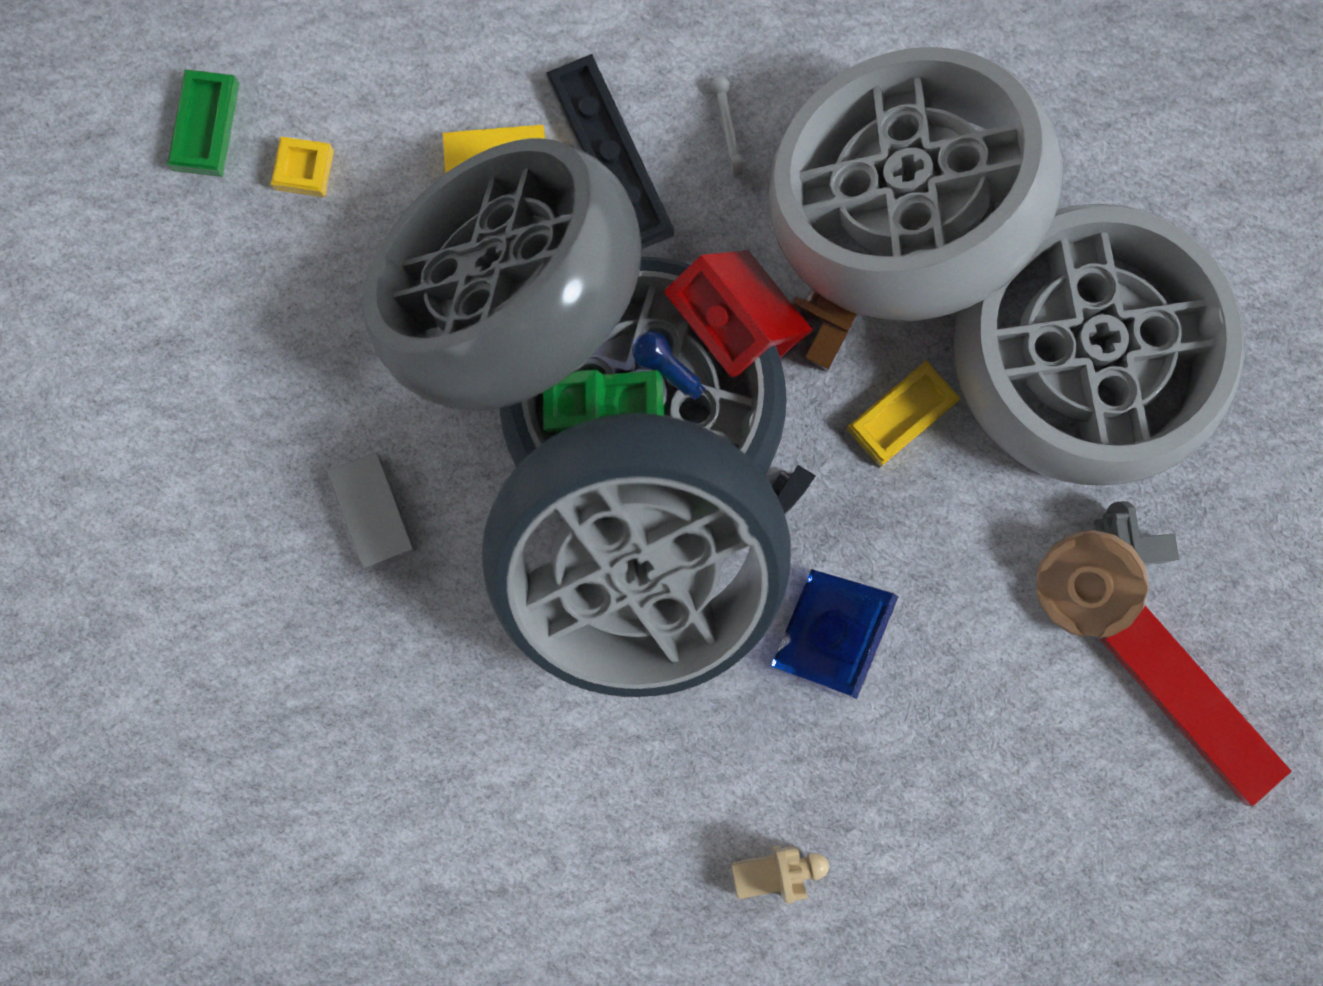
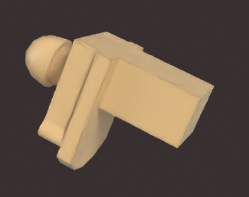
[731,845,829,904]

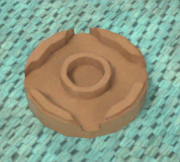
[1036,530,1149,638]

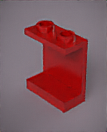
[663,250,813,377]

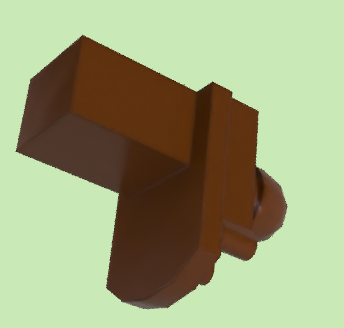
[791,290,858,371]

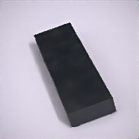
[546,54,675,250]

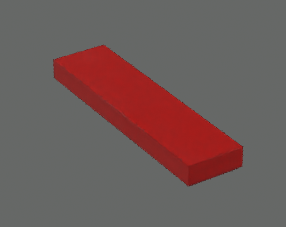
[1100,605,1292,807]

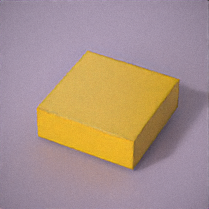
[271,136,334,198]

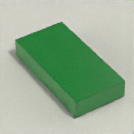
[167,69,240,177]

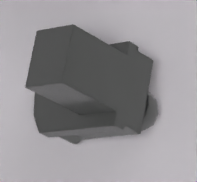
[1094,501,1179,565]

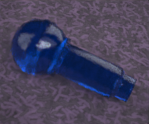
[632,331,706,401]

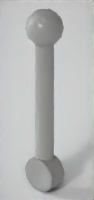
[710,76,743,176]

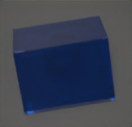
[771,569,899,699]

